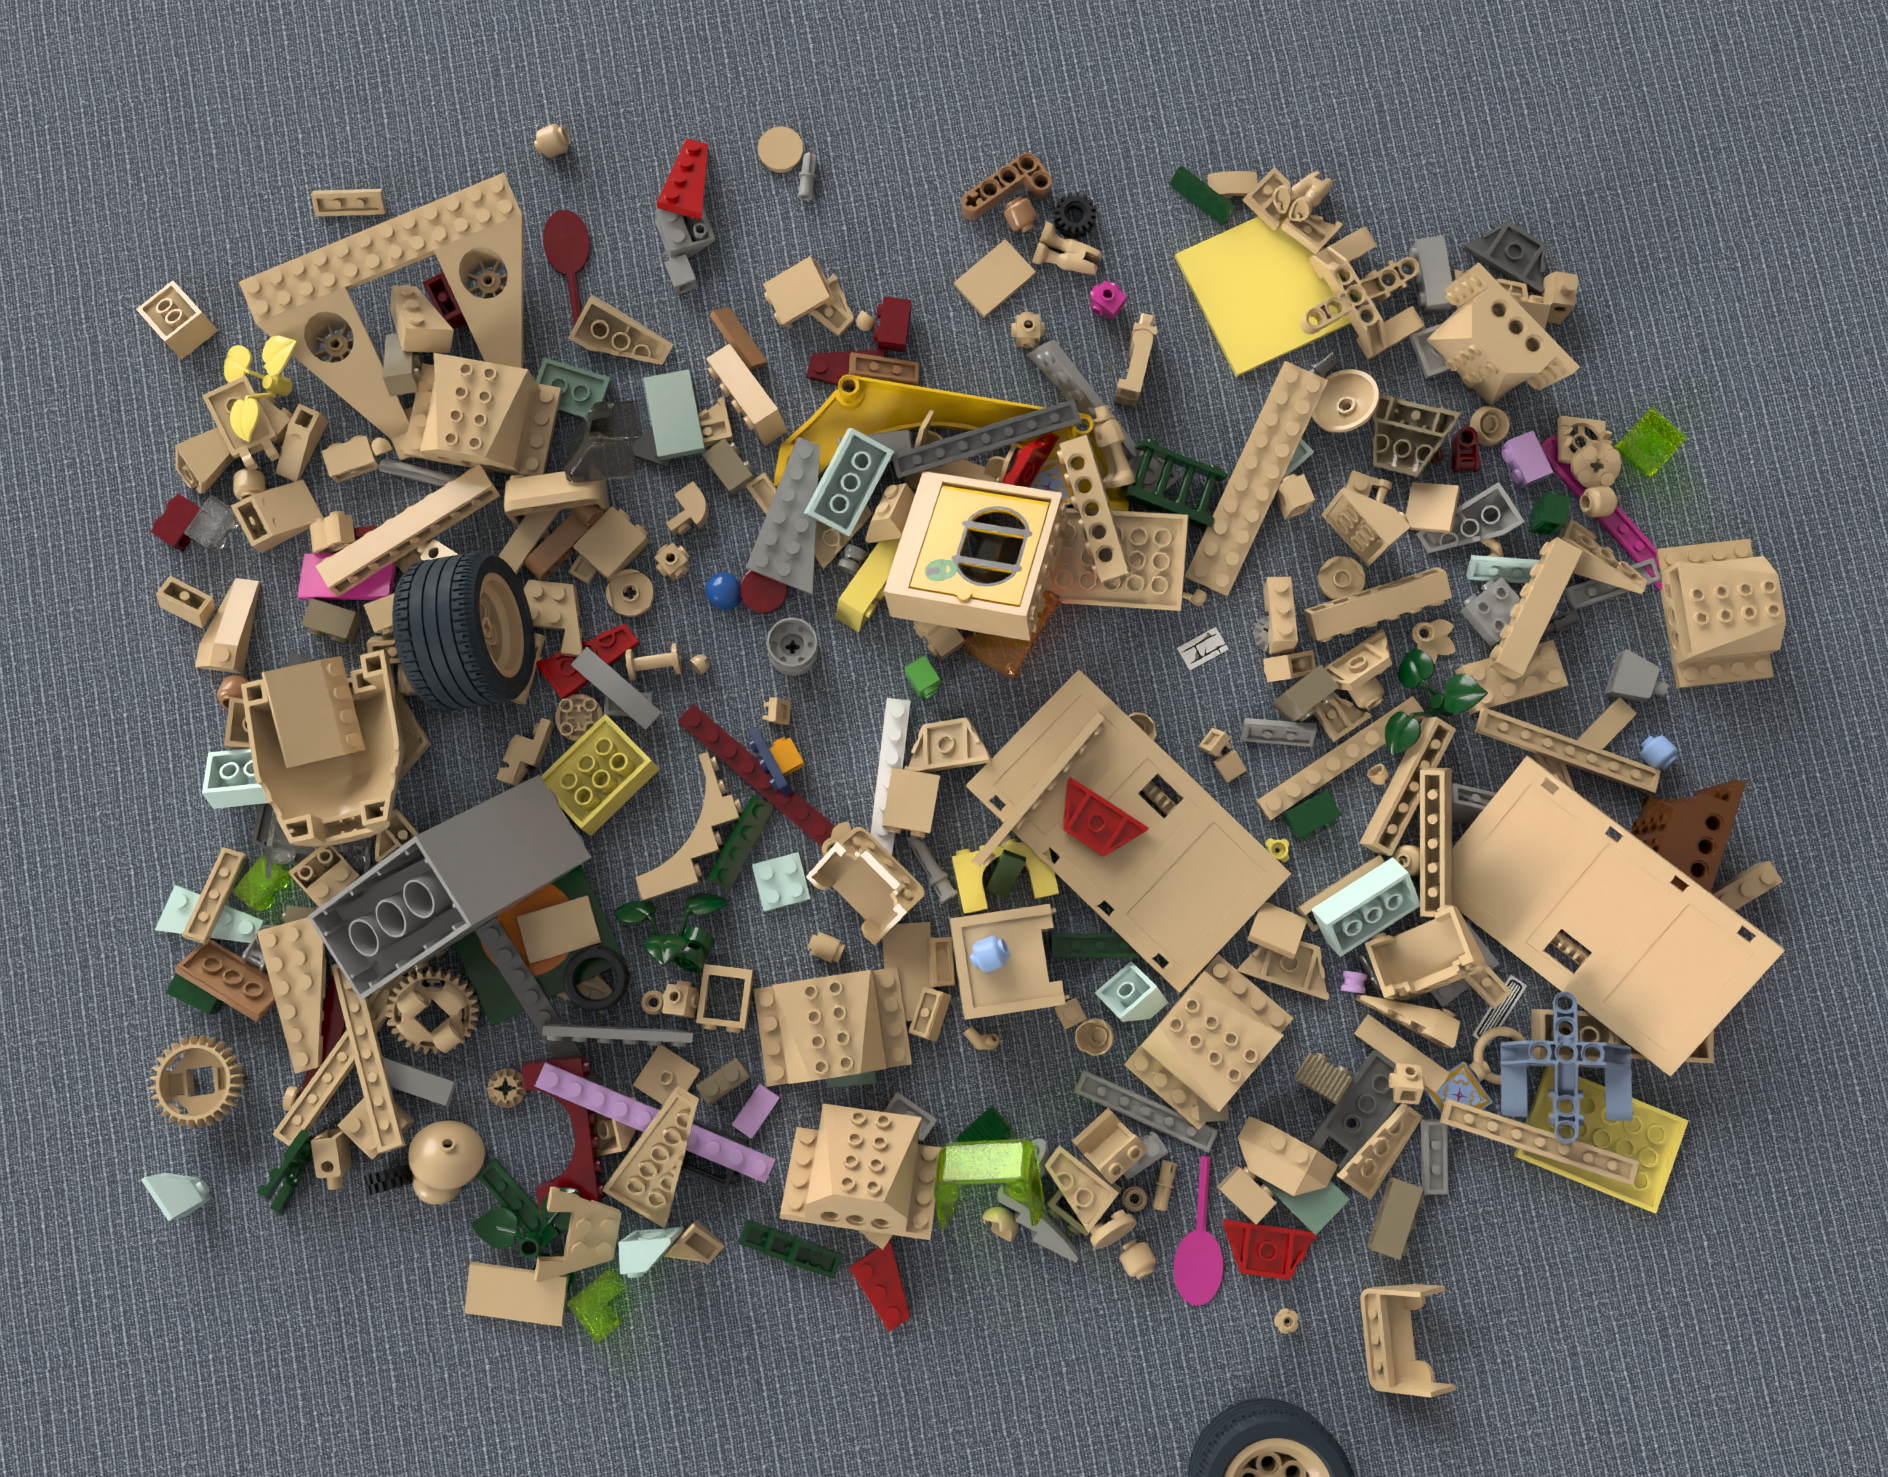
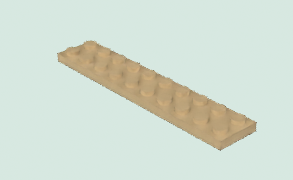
[1184,361,1328,596]

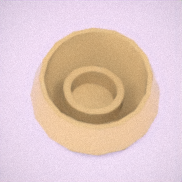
[1470,406,1510,447]

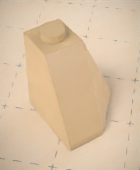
[175,427,234,494]

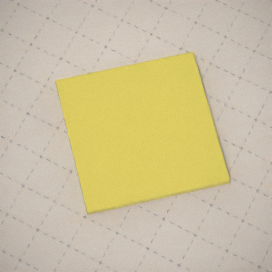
[1175,209,1353,377]

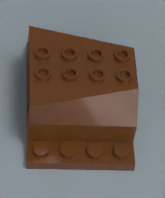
[1631,779,1746,893]

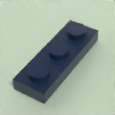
[748,727,793,797]

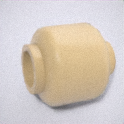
[534,123,570,159]
[233,467,266,500]
[1580,486,1618,518]
[1348,676,1384,710]
[1391,845,1420,876]
[1119,1240,1156,1280]

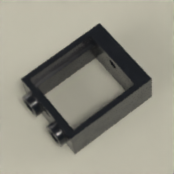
[681,1119,748,1189]

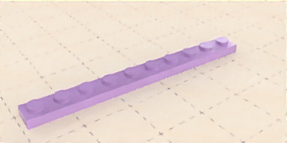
[535,1062,775,1183]

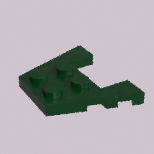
[256,1129,313,1216]

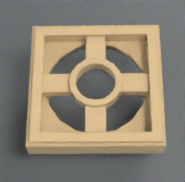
[1557,416,1612,467]

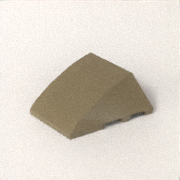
[1373,394,1463,477]

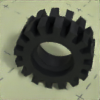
[1054,192,1096,239]
[363,1164,412,1196]

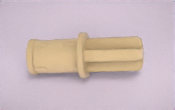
[1153,1160,1177,1211]

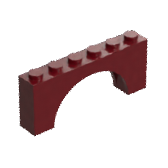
[521,1054,605,1213]

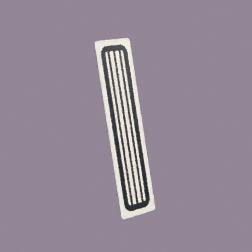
[1473,975,1527,1046]

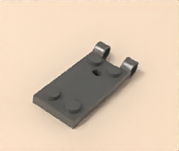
[1305,1049,1398,1172]

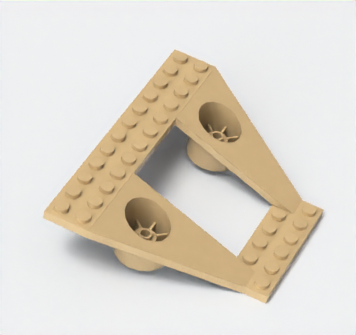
[239,173,524,463]

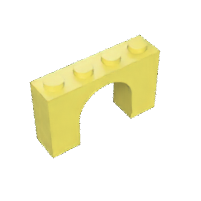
[952,839,1059,915]

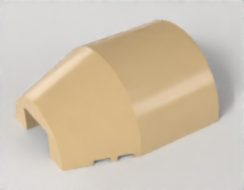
[241,649,405,846]

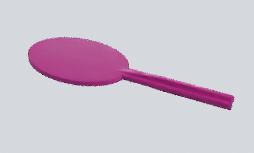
[1173,1155,1223,1305]

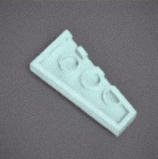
[155,885,266,943]

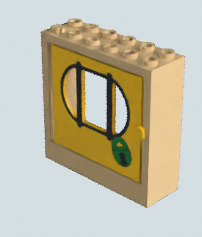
[883,471,1068,641]

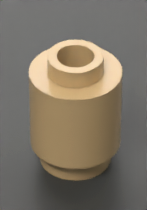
[807,931,845,963]

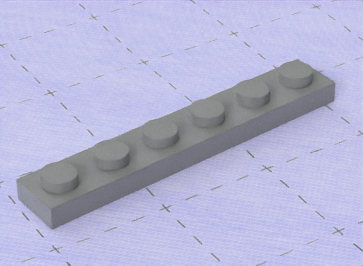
[542,1023,693,1047]

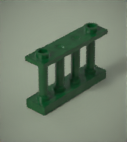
[1119,439,1229,530]

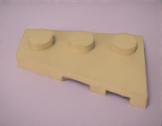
[814,504,872,570]

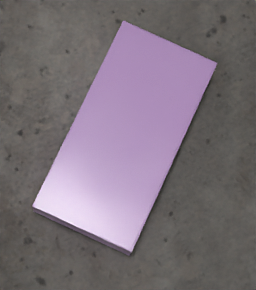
[732,1084,780,1139]

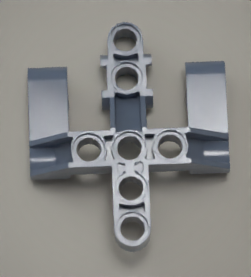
[1500,991,1633,1145]

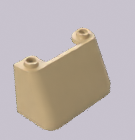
[806,827,924,946]
[1365,905,1488,1002]

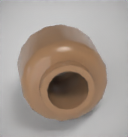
[1004,196,1038,233]
[217,675,249,710]

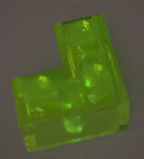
[566,1267,626,1344]

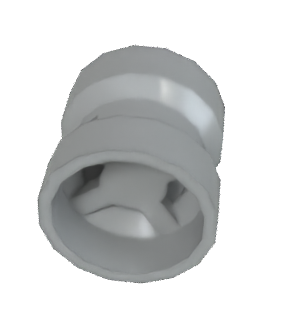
[838,544,868,575]

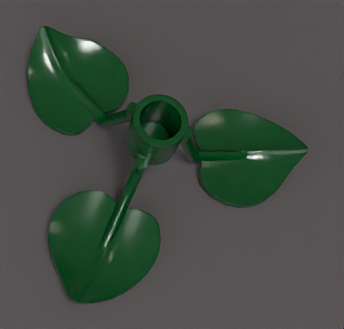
[1385,649,1488,755]
[613,893,728,966]
[472,1187,581,1292]

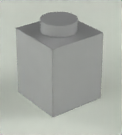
[664,254,698,295]

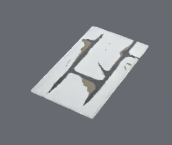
[1177,627,1228,670]

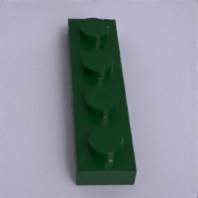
[707,794,775,891]
[1051,933,1142,958]
[476,1158,561,1251]

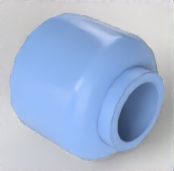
[1640,735,1678,771]
[970,935,1010,973]

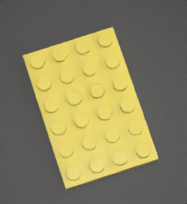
[1514,1066,1688,1214]

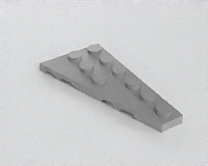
[1026,339,1141,459]
[746,437,820,595]

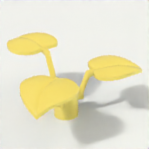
[224,336,298,442]

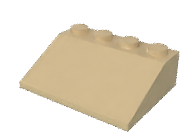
[1321,487,1411,567]
[262,656,365,768]

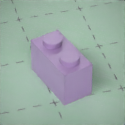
[1501,430,1553,489]

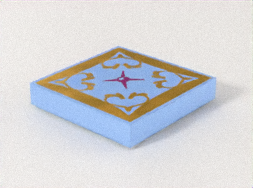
[1030,458,1075,507]
[1425,1061,1493,1130]

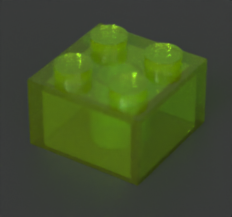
[1613,407,1688,478]

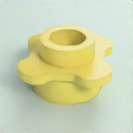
[1265,838,1289,863]

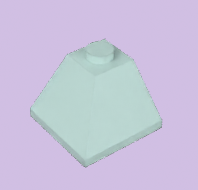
[1095,961,1168,1022]
[141,1173,212,1221]

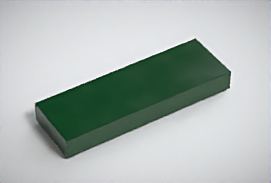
[1169,166,1236,226]

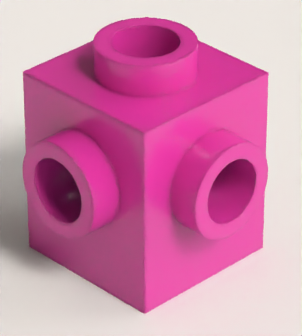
[1089,280,1127,322]

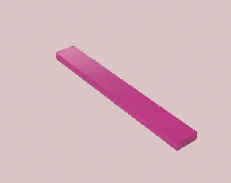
[1540,434,1663,590]

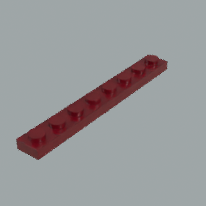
[677,704,835,846]

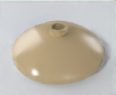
[1311,369,1380,433]
[408,1120,485,1189]

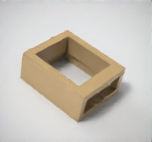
[696,964,755,1033]

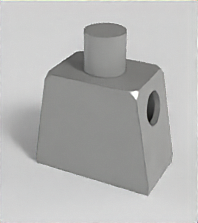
[1604,649,1668,702]

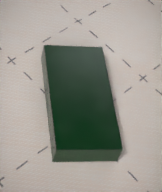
[985,849,1026,899]

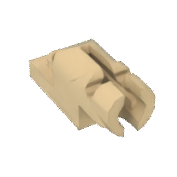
[496,718,555,786]

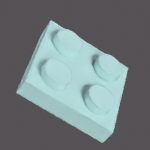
[752,852,811,912]

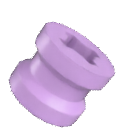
[1341,971,1368,994]

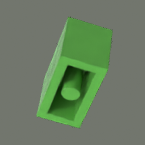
[904,655,940,699]

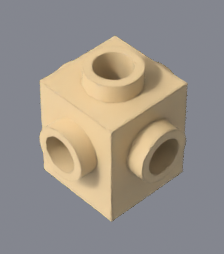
[1011,312,1045,348]
[654,543,691,581]
[662,981,700,1019]
[1389,1063,1426,1105]

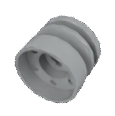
[767,617,818,676]

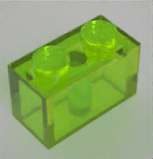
[232,854,291,911]

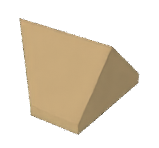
[664,1220,725,1265]

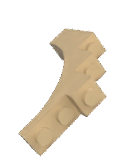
[635,752,743,901]

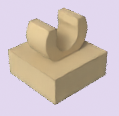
[762,697,791,725]
[1198,728,1232,758]

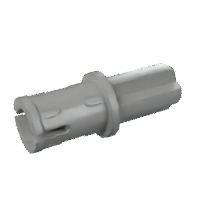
[798,153,817,201]

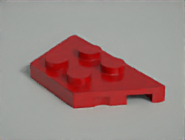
[1003,432,1060,488]
[1062,777,1149,857]
[1222,1219,1318,1280]

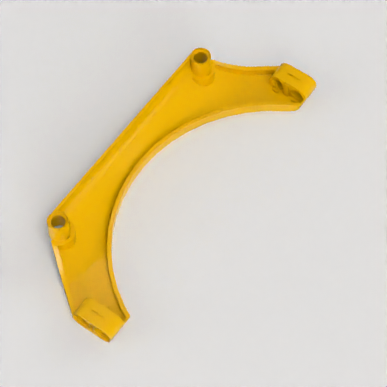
[774,375,1129,511]

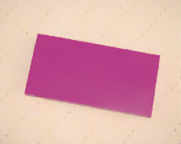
[298,553,397,601]

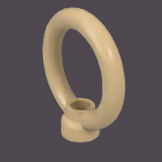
[1468,1026,1528,1085]

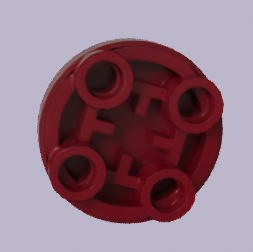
[740,571,788,614]

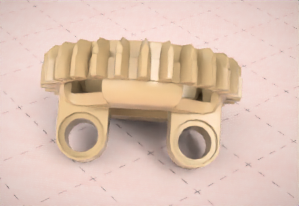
[385,966,479,1054]
[149,1036,244,1128]

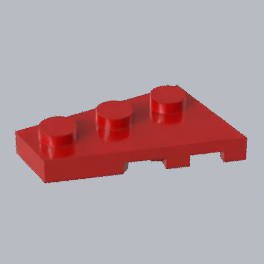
[849,1239,910,1332]

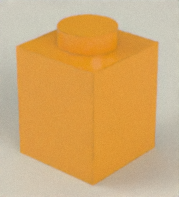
[769,737,805,777]

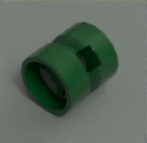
[672,927,715,973]

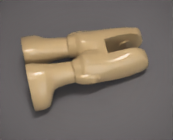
[1272,171,1333,221]
[1032,222,1102,275]

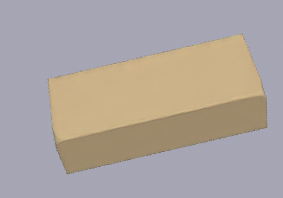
[908,986,951,1042]

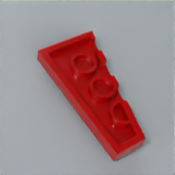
[657,138,708,220]
[536,623,640,699]

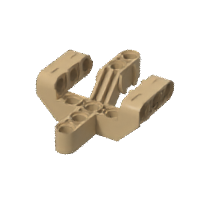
[1300,226,1425,360]

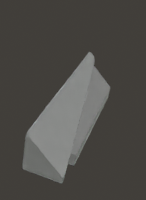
[1417,783,1497,825]

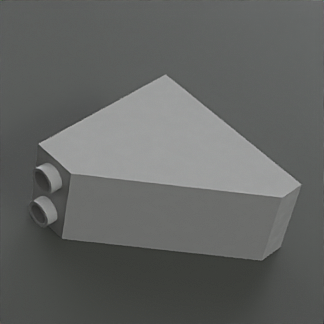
[308,775,591,1000]

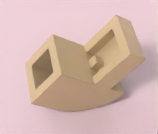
[666,481,709,536]

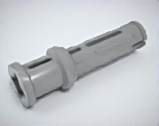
[906,836,959,904]

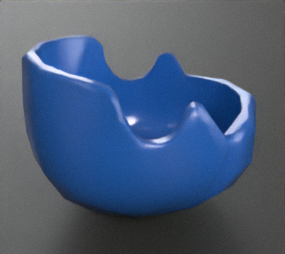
[705,572,742,610]

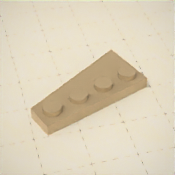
[1337,1103,1423,1200]

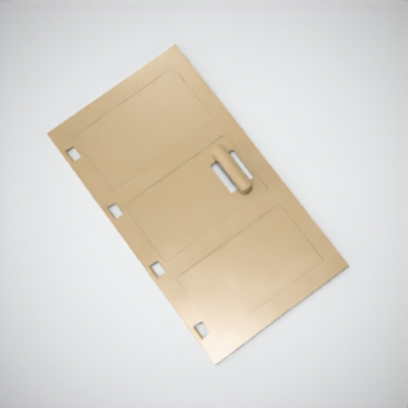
[966,669,1291,993]
[1452,756,1785,1077]

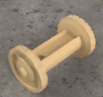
[626,643,682,681]

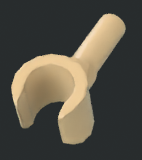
[1183,589,1207,606]

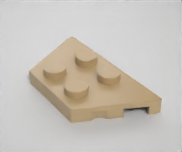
[1324,629,1392,691]
[904,717,992,773]
[1237,941,1329,1000]

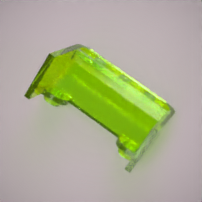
[934,1139,1045,1229]

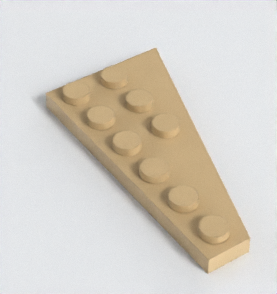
[257,917,327,1074]
[602,1086,699,1229]

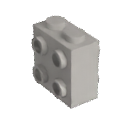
[1460,577,1521,647]

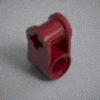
[1451,426,1480,473]

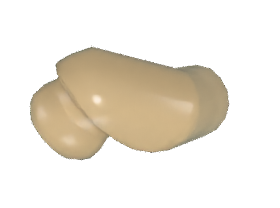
[963,1026,1000,1050]

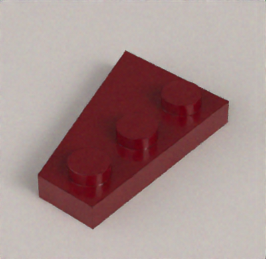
[806,349,886,390]

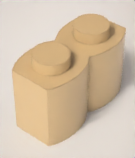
[310,511,355,554]

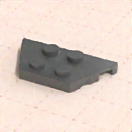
[1463,220,1547,296]

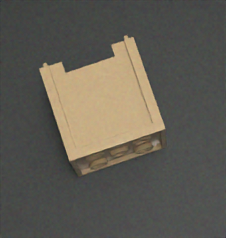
[950,904,1070,1020]

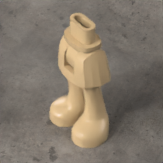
[1093,405,1136,489]

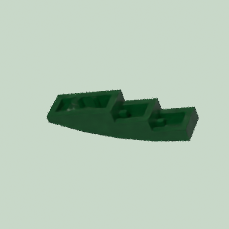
[738,1219,843,1279]

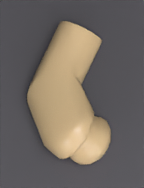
[1480,537,1504,557]

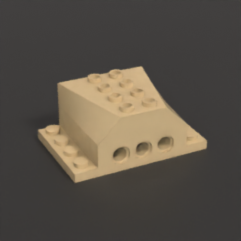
[1426,262,1580,406]
[403,353,562,477]
[1656,539,1786,689]
[1124,954,1293,1130]
[753,967,912,1087]
[780,1104,942,1240]

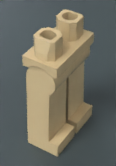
[1113,313,1157,408]

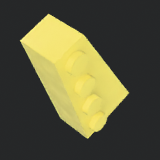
[835,538,901,633]

